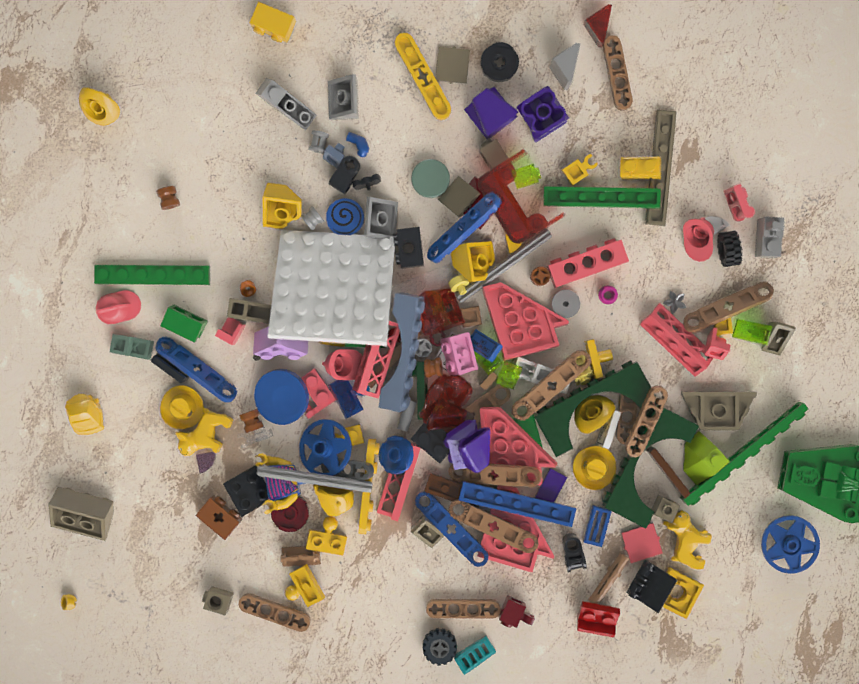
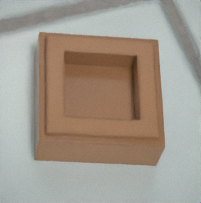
[460,306,482,328]
[480,371,498,390]

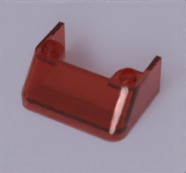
[477,149,567,244]

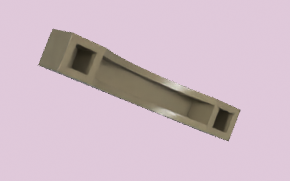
[227,298,272,324]

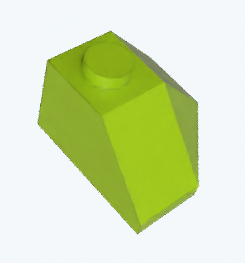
[683,431,730,485]

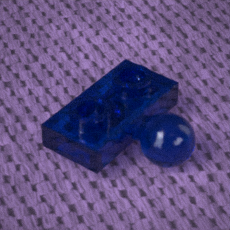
[328,380,370,419]

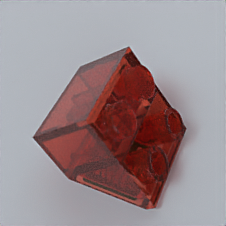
[419,288,465,336]

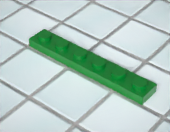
[543,186,661,209]
[94,265,210,285]

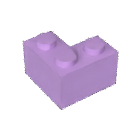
[253,326,308,360]

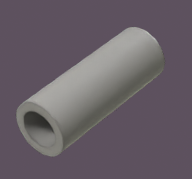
[397,400,417,432]

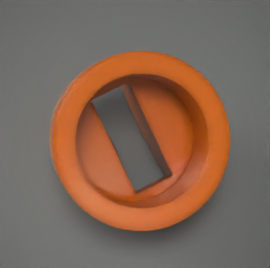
[240,280,256,297]

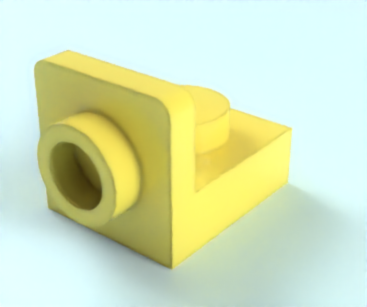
[574,355,594,386]

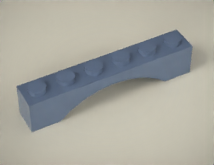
[378,292,425,412]

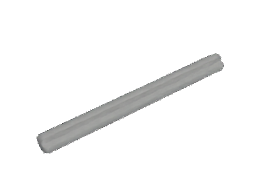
[456,229,552,303]
[257,465,373,493]

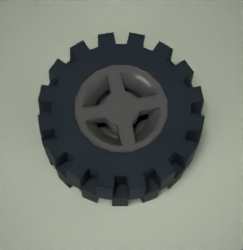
[423,628,457,666]

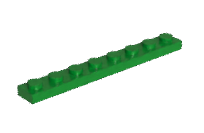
[679,402,809,506]

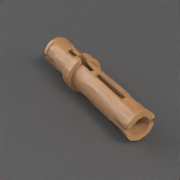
[588,552,630,604]

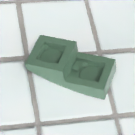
[109,334,154,360]

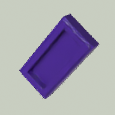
[534,468,567,502]

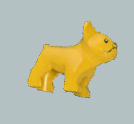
[175,408,233,456]
[663,510,712,570]

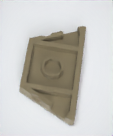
[681,392,757,430]

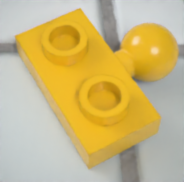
[305,516,347,556]
[285,564,325,607]

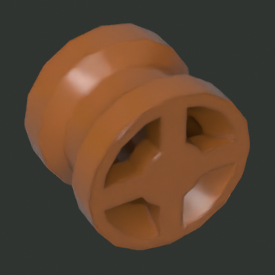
[530,267,550,286]
[424,357,443,378]

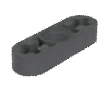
[321,458,374,480]

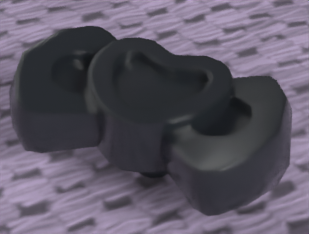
[353,174,381,191]

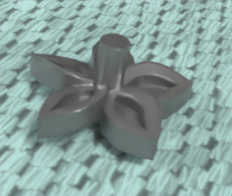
[663,291,686,314]

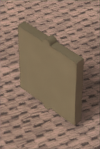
[435,46,470,84]
[438,176,480,218]

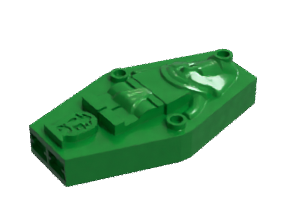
[777,444,859,523]

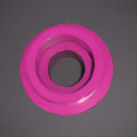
[598,285,618,305]

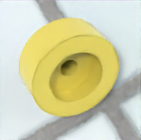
[448,275,469,295]

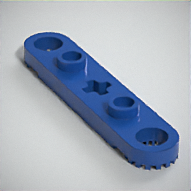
[427,192,501,263]
[155,336,237,403]
[415,492,489,567]

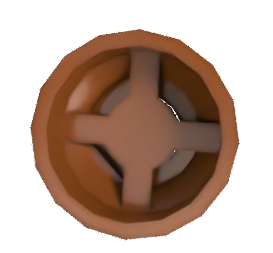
[156,186,180,210]
[239,409,264,433]

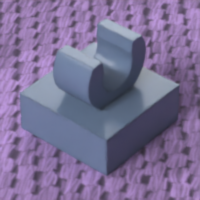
[323,143,345,169]

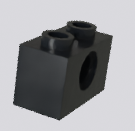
[393,227,424,269]

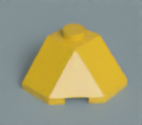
[263,182,302,229]
[451,241,495,282]

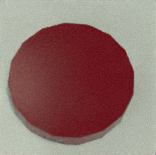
[271,496,309,532]

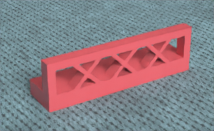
[640,303,713,377]
[352,321,400,399]
[377,443,421,521]

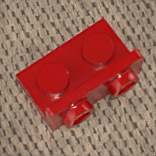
[577,601,620,638]

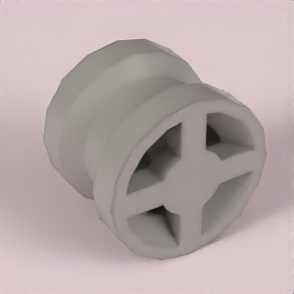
[301,206,324,230]
[415,338,432,358]

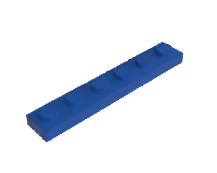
[459,481,577,527]

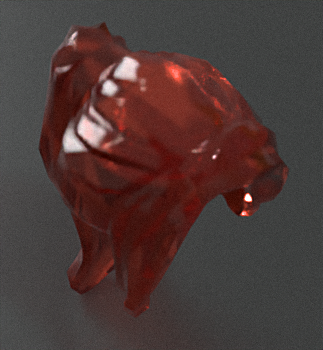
[419,373,473,424]

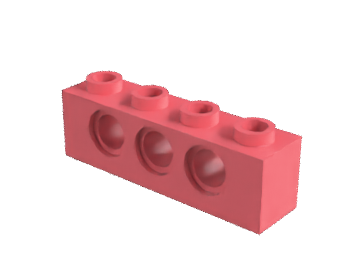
[547,238,629,288]

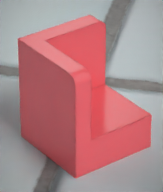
[215,317,246,345]
[704,327,731,360]

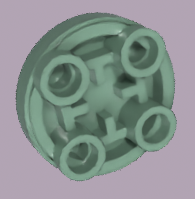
[411,159,450,198]

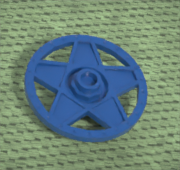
[299,419,352,476]
[761,515,820,574]

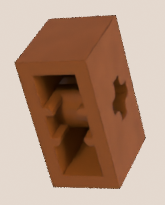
[195,495,243,540]

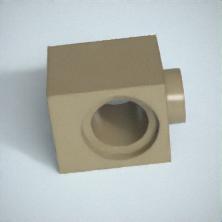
[479,139,509,171]
[652,495,680,523]
[202,586,234,615]

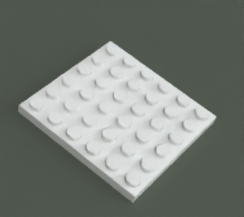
[268,230,395,346]

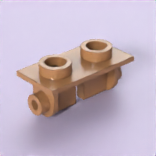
[280,546,321,567]

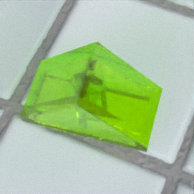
[732,319,773,345]
[474,351,503,375]

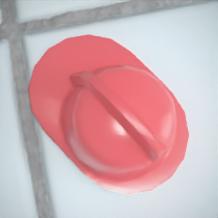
[683,217,714,262]
[96,290,141,324]
[322,349,362,380]

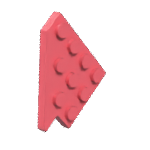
[482,282,569,361]
[480,407,557,485]
[477,485,554,572]

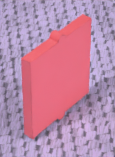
[621,523,663,563]

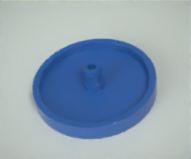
[254,369,309,425]

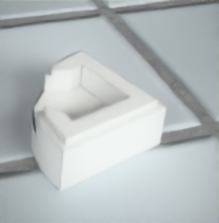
[705,216,730,235]

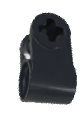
[328,156,360,194]
[562,533,587,572]

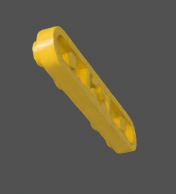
[395,33,451,120]
[358,438,380,534]

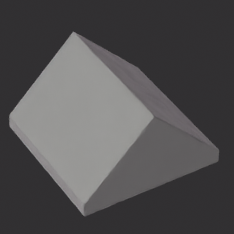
[549,43,580,91]
[328,74,359,120]
[364,197,398,239]

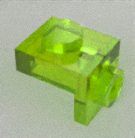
[511,164,541,190]
[496,361,522,390]

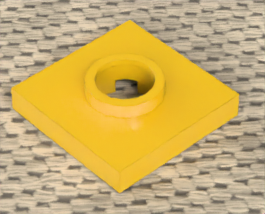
[663,567,704,619]

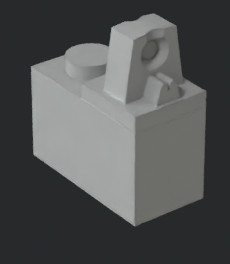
[755,217,784,258]

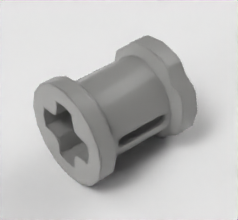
[308,130,329,154]

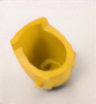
[65,394,104,435]
[313,485,354,516]

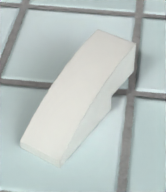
[508,357,570,394]

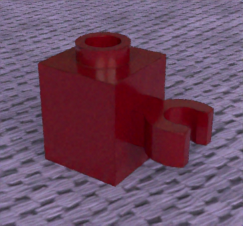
[498,595,535,628]

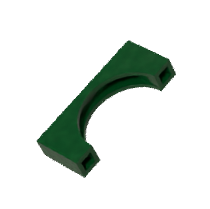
[534,360,657,458]
[602,404,699,529]

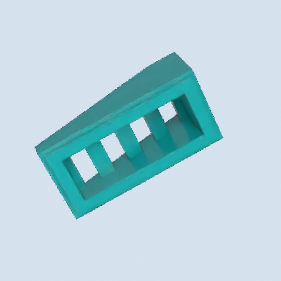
[454,636,496,675]

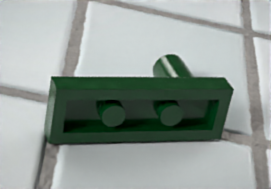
[395,361,428,420]

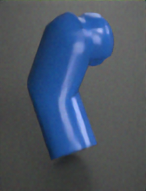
[346,132,369,157]

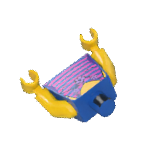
[255,453,306,514]

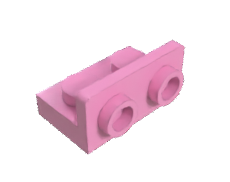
[441,332,478,376]

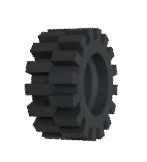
[717,230,743,267]

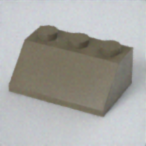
[48,487,114,541]

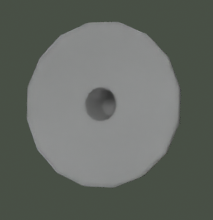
[552,290,580,318]

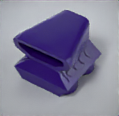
[516,86,570,142]
[464,87,518,140]
[444,420,491,473]

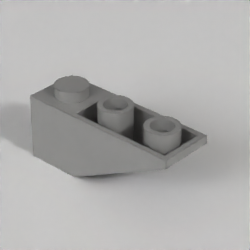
[255,78,317,130]

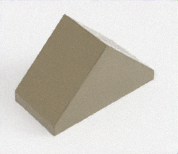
[762,322,796,356]
[410,515,444,548]

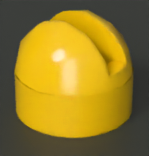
[61,594,77,610]

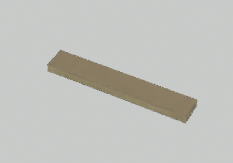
[645,110,677,226]

